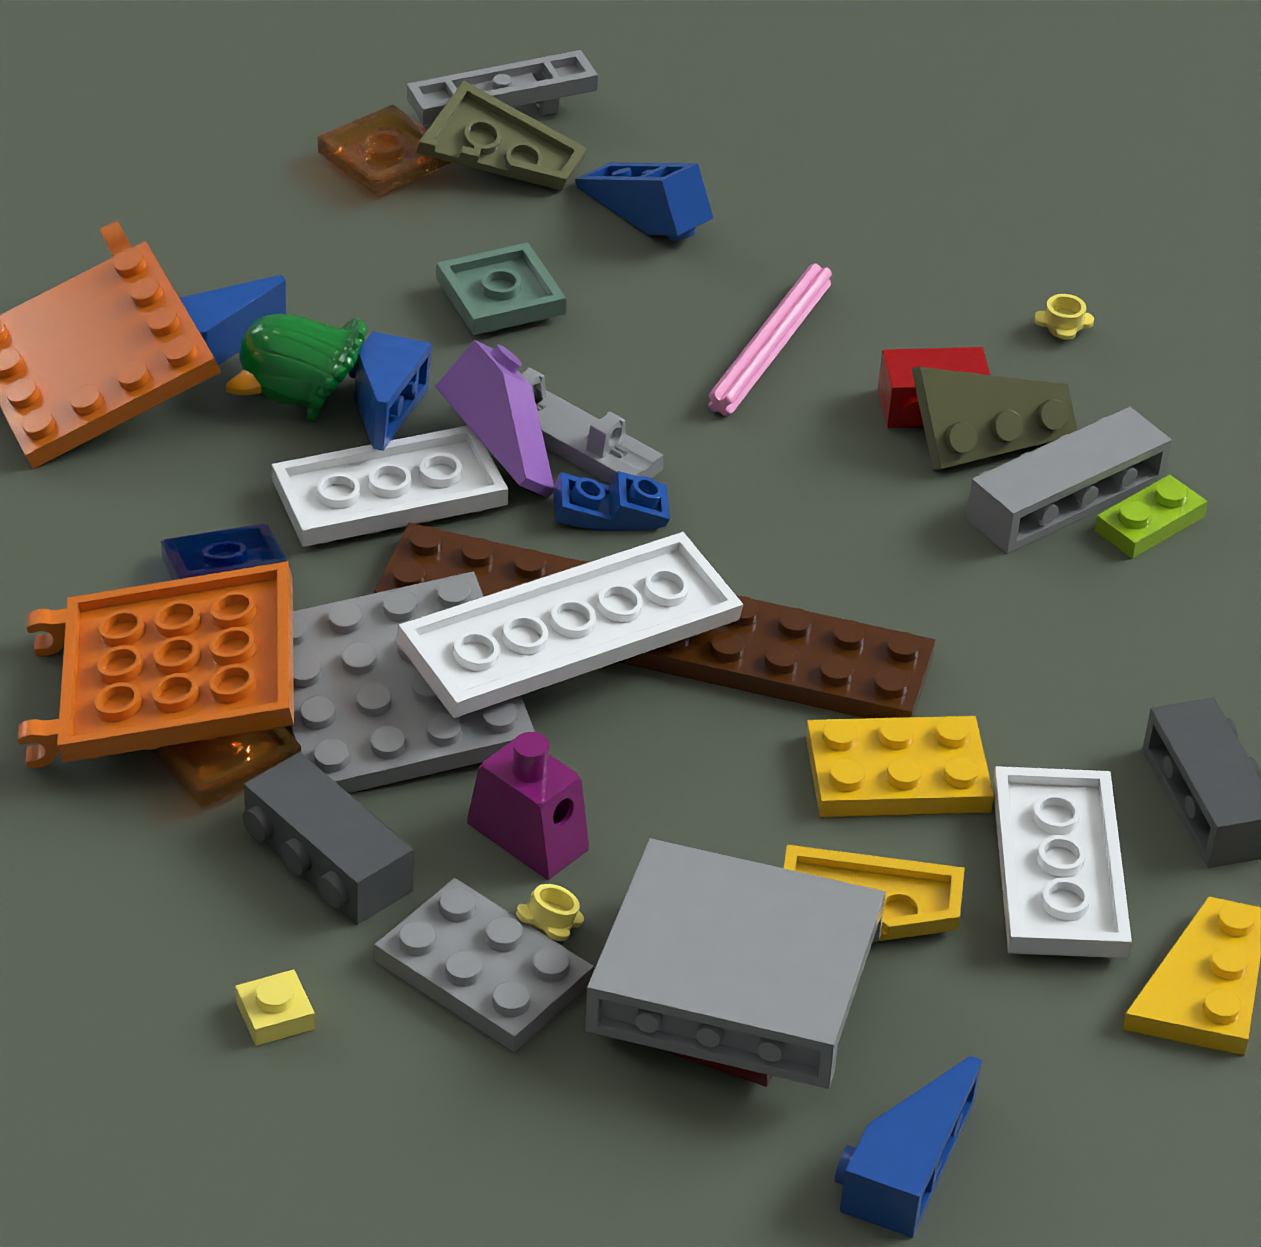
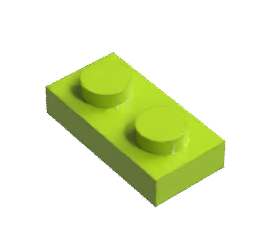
[1094,474,1208,559]

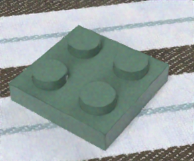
[436,242,567,335]

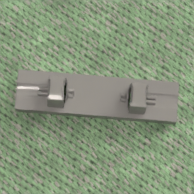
[407,50,598,125]
[522,367,663,485]

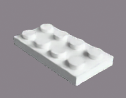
[272,425,508,547]
[993,766,1132,958]

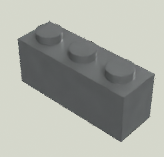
[1142,697,1261,868]
[243,752,414,925]

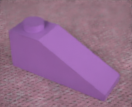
[435,340,554,498]

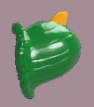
[226,314,367,422]

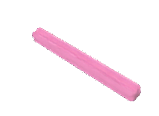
[708,263,832,416]

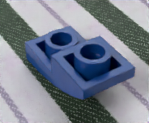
[553,471,670,531]

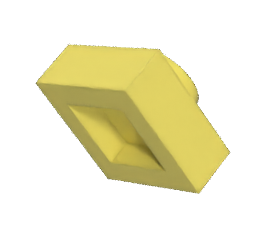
[235,969,315,1046]

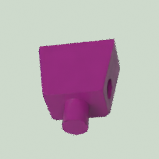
[467,732,589,880]

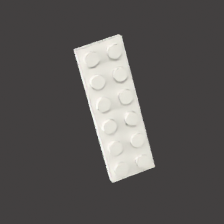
[396,532,744,718]

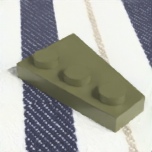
[416,81,587,191]
[911,367,1077,469]

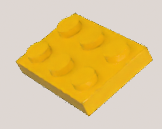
[806,716,994,817]

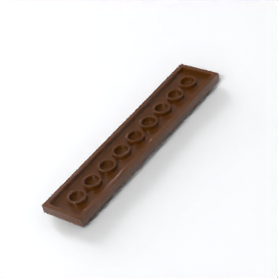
[374,523,936,719]

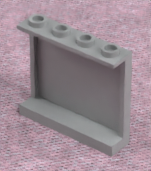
[585,838,886,1089]

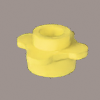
[1034,294,1094,340]
[516,884,584,941]

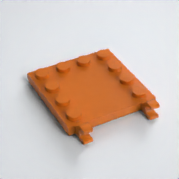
[0,220,221,469]
[17,561,294,768]

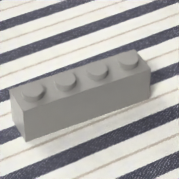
[966,407,1172,554]

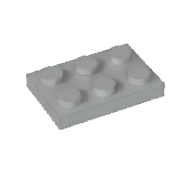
[374,878,594,1053]

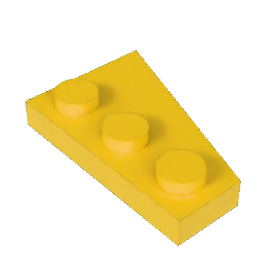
[784,845,965,942]
[1122,897,1261,1055]

